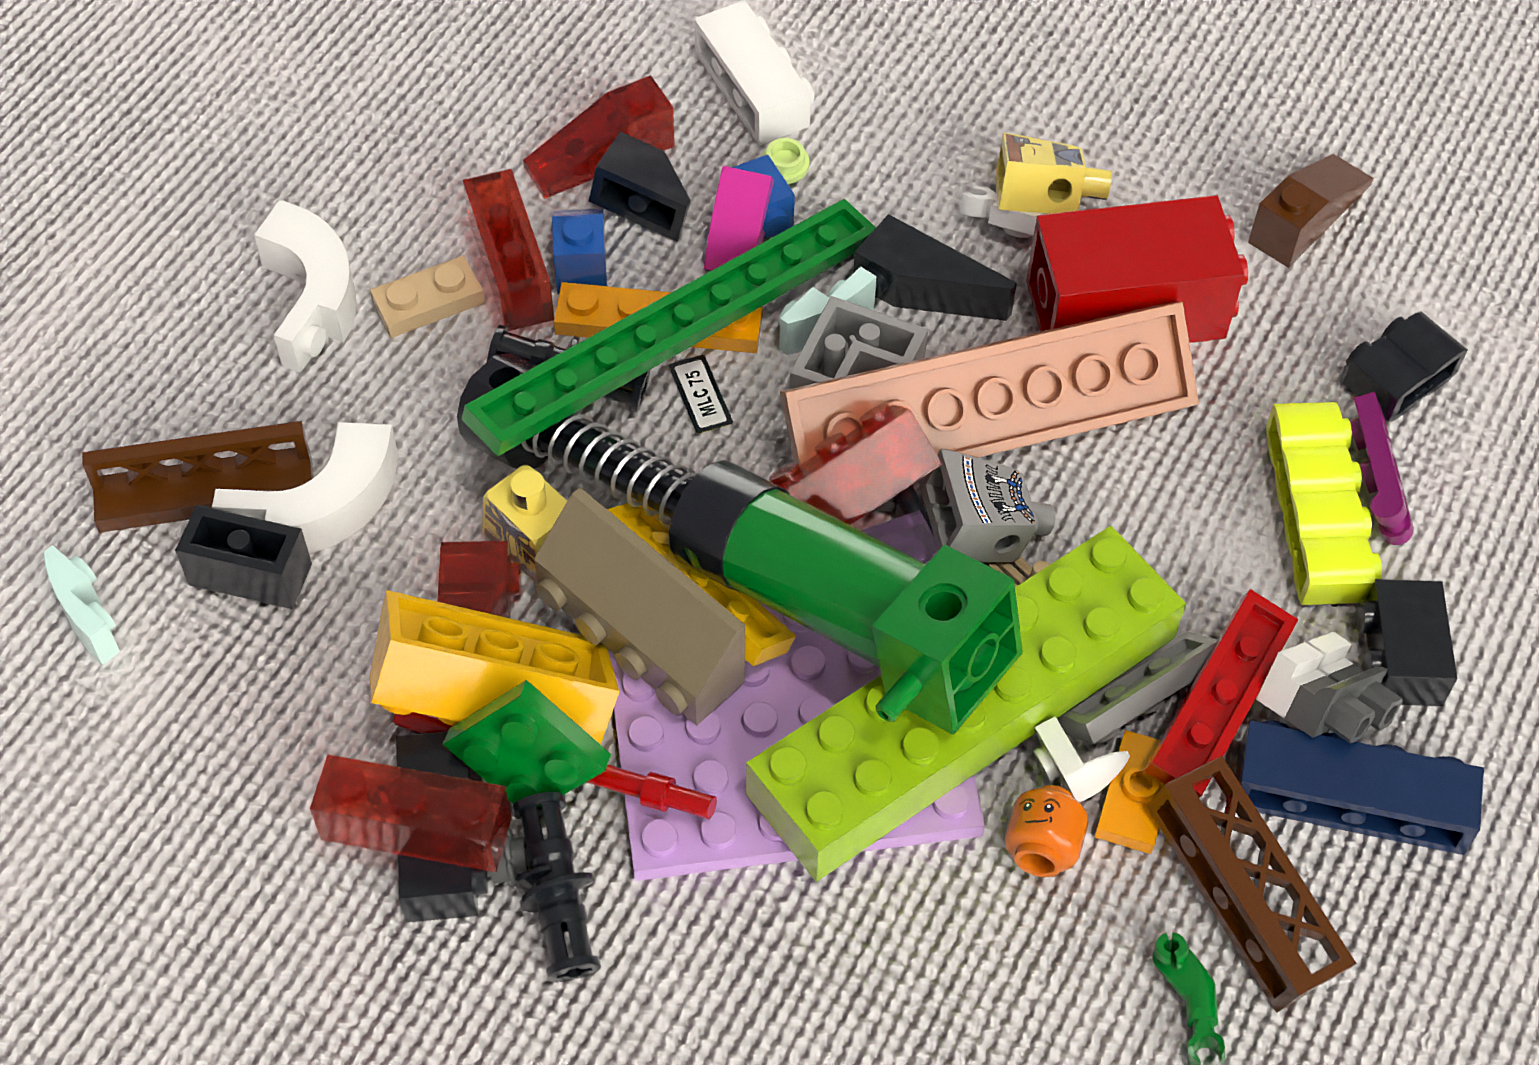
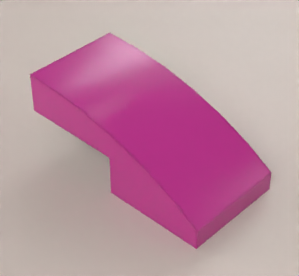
[704,166,774,271]

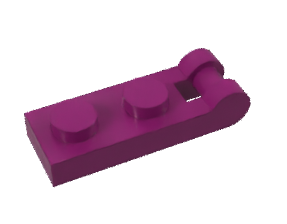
[1350,392,1414,545]

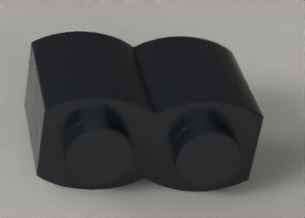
[1343,311,1468,423]

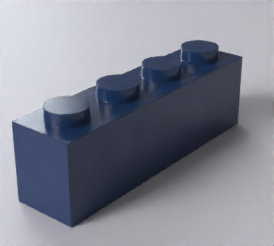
[1235,720,1484,855]

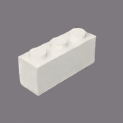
[694,0,814,146]

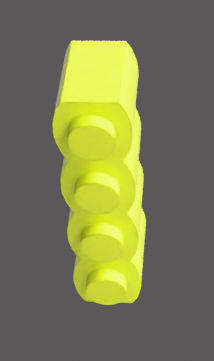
[1266,402,1382,605]

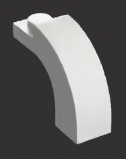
[254,200,357,373]
[212,422,398,554]

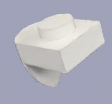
[1033,716,1130,802]

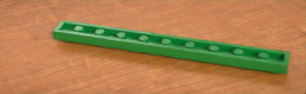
[461,199,876,456]

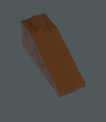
[1248,153,1374,268]

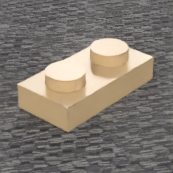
[370,255,485,338]

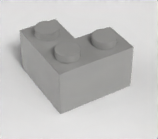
[790,296,928,389]

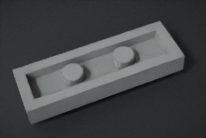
[1057,631,1218,744]

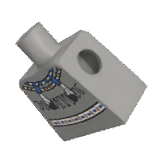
[920,449,1056,562]

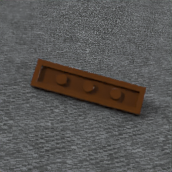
[82,421,314,533]
[1147,756,1357,1013]

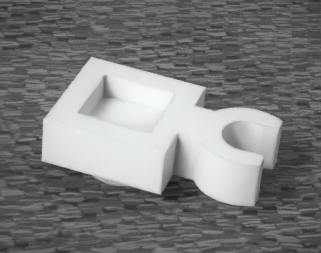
[959,186,1045,238]

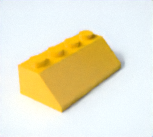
[370,590,620,745]

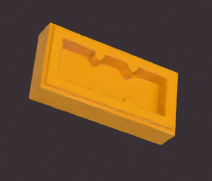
[1095,730,1165,854]

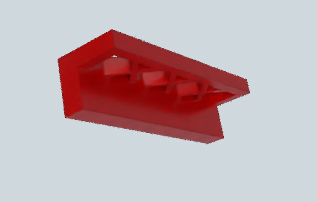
[1144,589,1299,798]

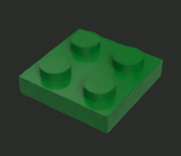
[442,680,611,808]

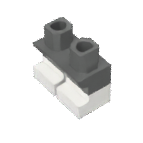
[1256,632,1403,744]

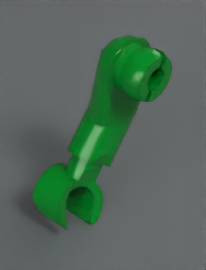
[1152,932,1225,1065]

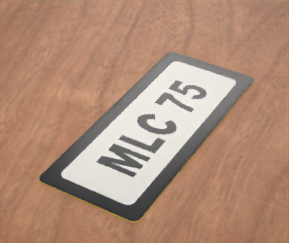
[668,355,733,434]

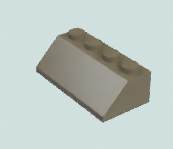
[534,487,745,726]

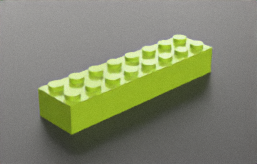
[746,525,1186,882]

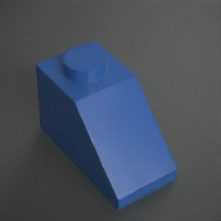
[552,208,607,294]

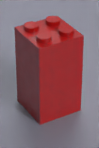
[1026,195,1248,343]

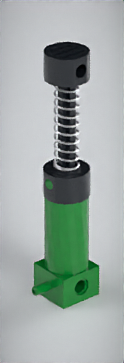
[457,353,1023,735]

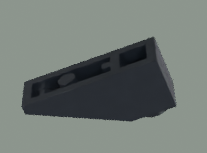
[853,214,1017,321]

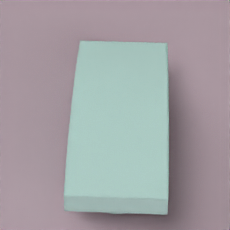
[778,267,877,355]
[44,545,120,666]

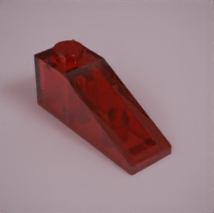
[523,75,675,199]
[437,541,522,618]

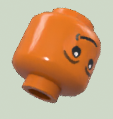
[1005,785,1088,877]

